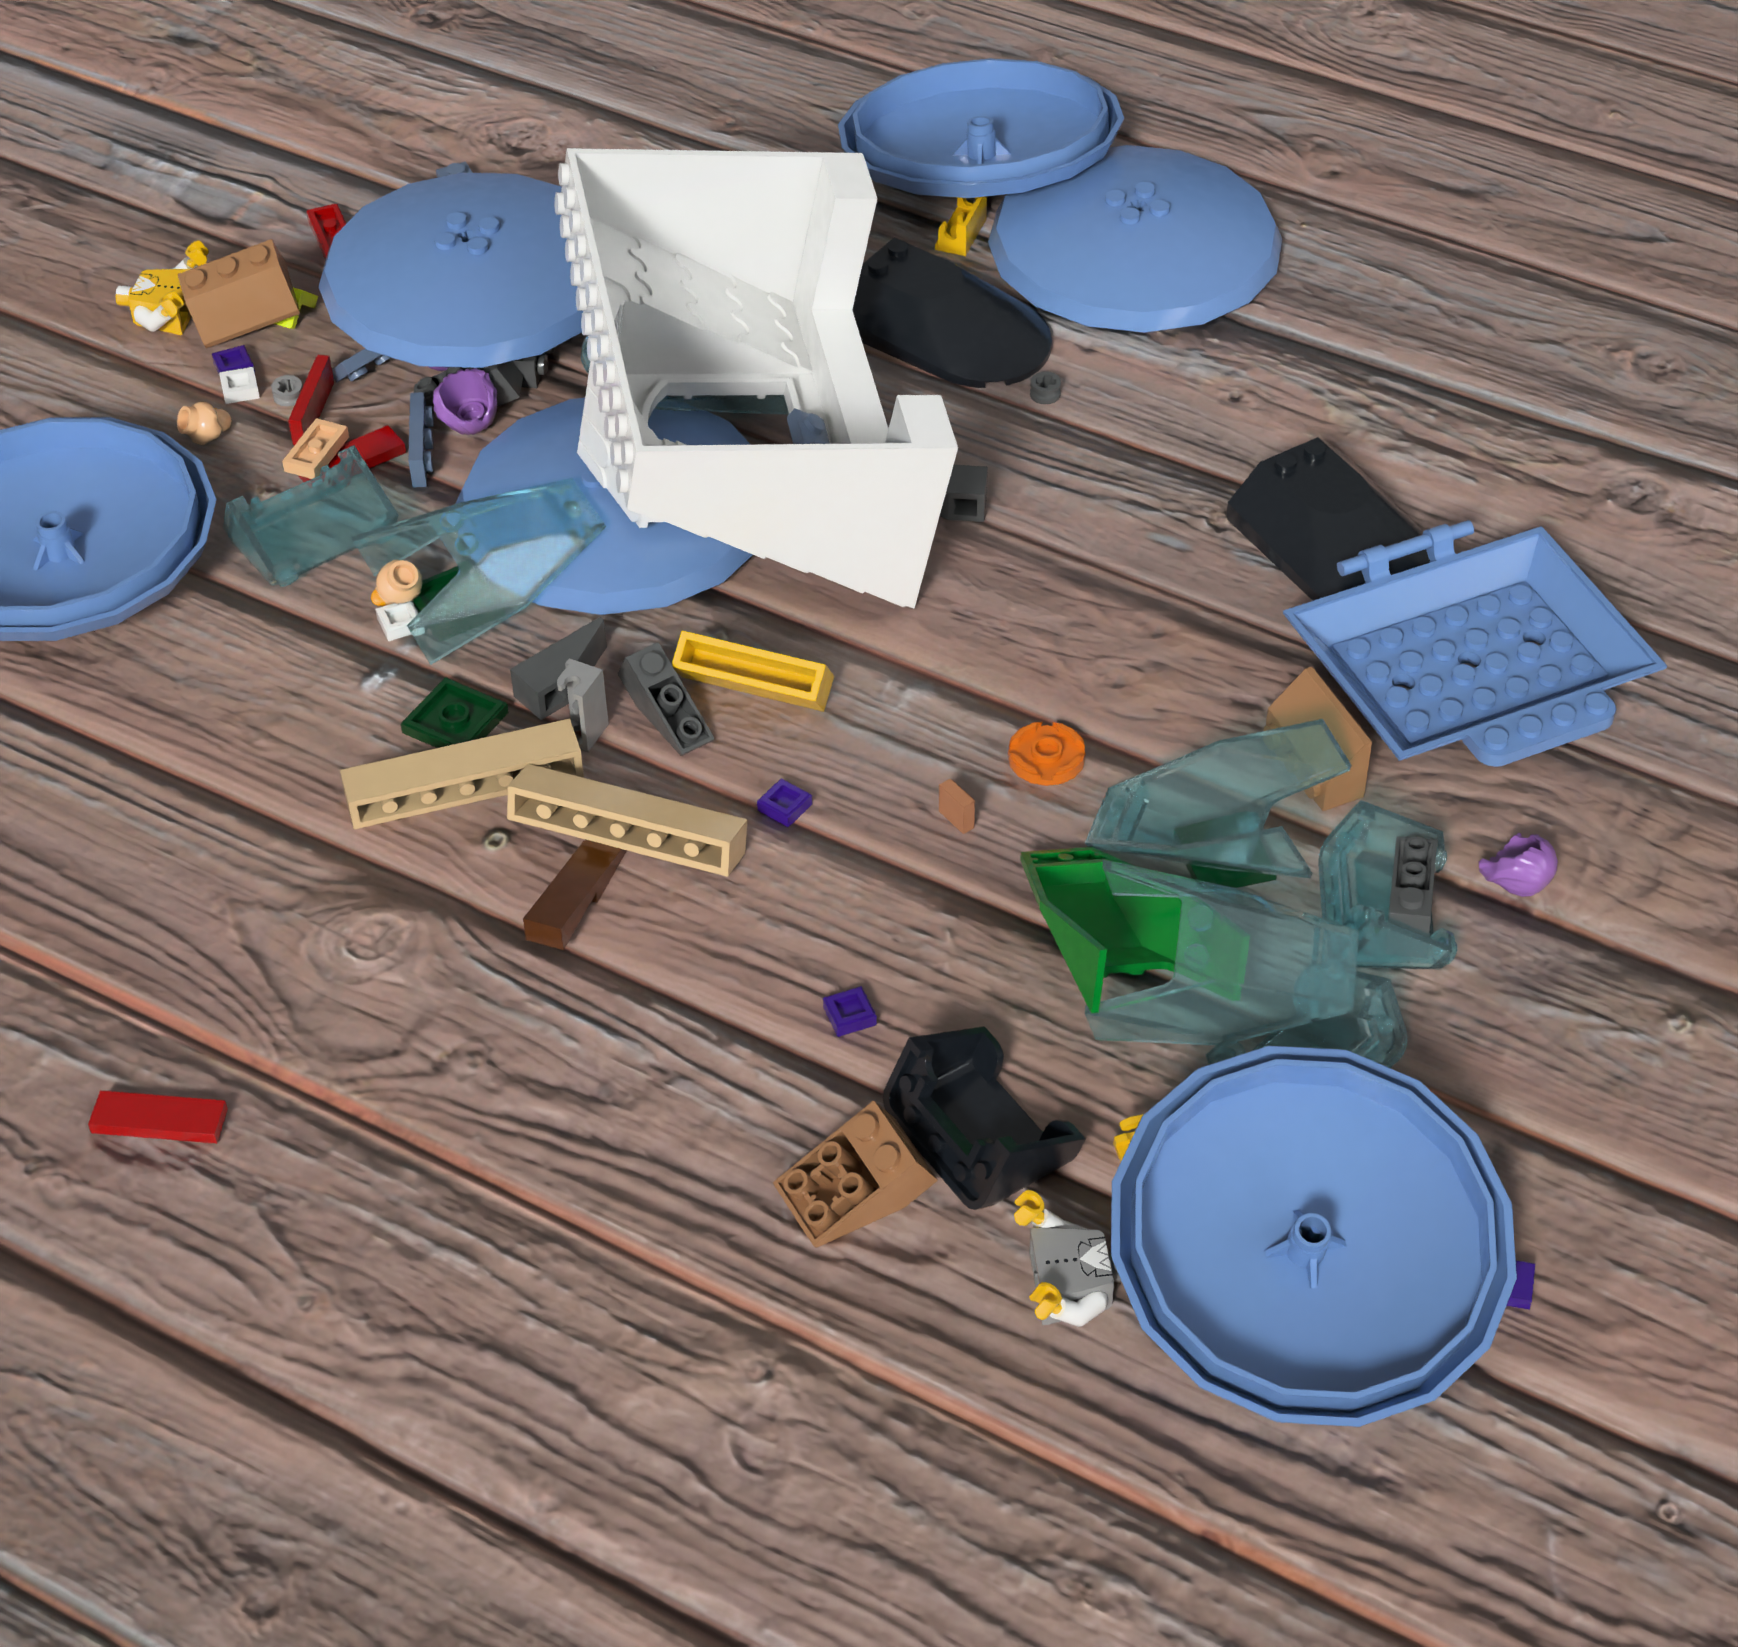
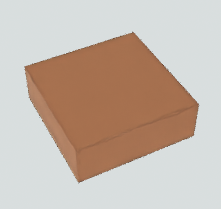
[939,779,975,834]

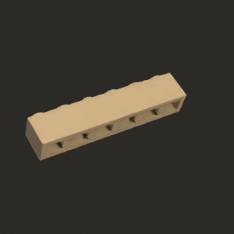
[340,718,584,829]
[507,764,748,877]

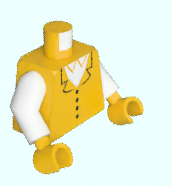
[115,240,209,335]

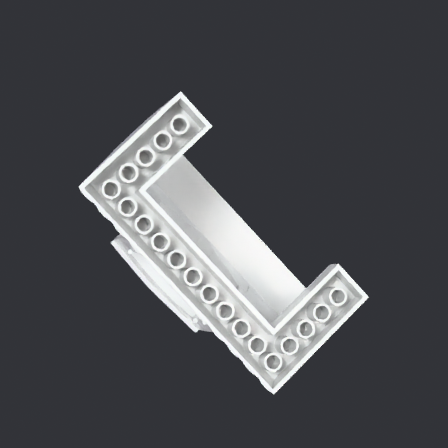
[555,148,958,609]

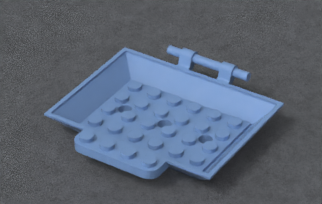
[1283,520,1667,767]

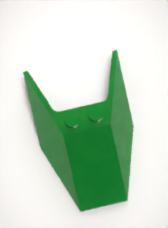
[1020,847,1249,1013]

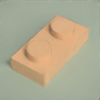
[282,418,349,480]

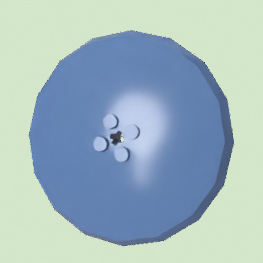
[838,58,1124,198]
[988,145,1283,333]
[318,172,583,368]
[456,398,753,615]
[0,417,217,641]
[1111,1046,1517,1427]

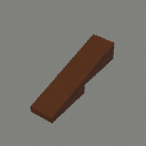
[523,839,627,950]

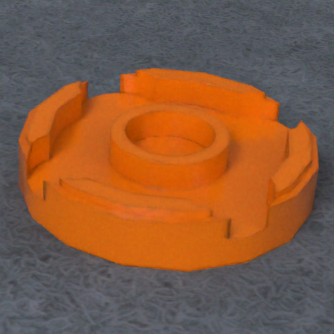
[1008,722,1086,786]

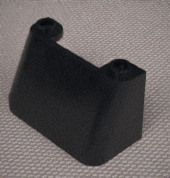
[883,1026,1086,1210]

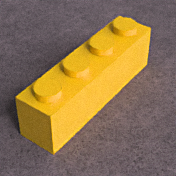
[672,631,834,712]

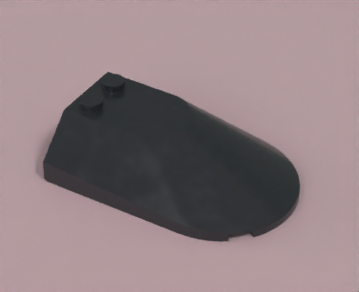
[852,238,1052,388]
[1227,437,1430,601]

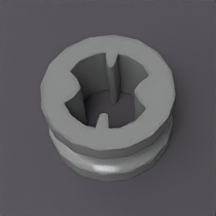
[271,375,303,407]

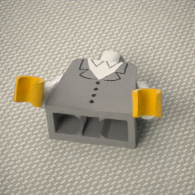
[1014,1190,1121,1327]

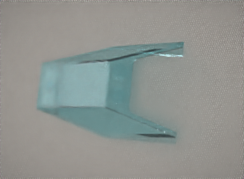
[351,478,606,665]
[1085,719,1352,879]
[1084,859,1359,1046]

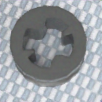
[1030,372,1061,404]

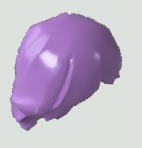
[433,368,497,435]
[1478,833,1558,897]

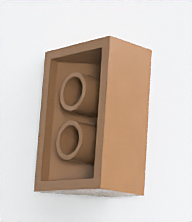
[178,239,300,349]
[1263,667,1372,811]

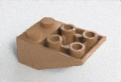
[773,1100,938,1248]

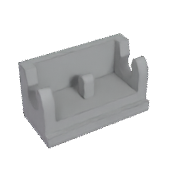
[557,658,609,752]

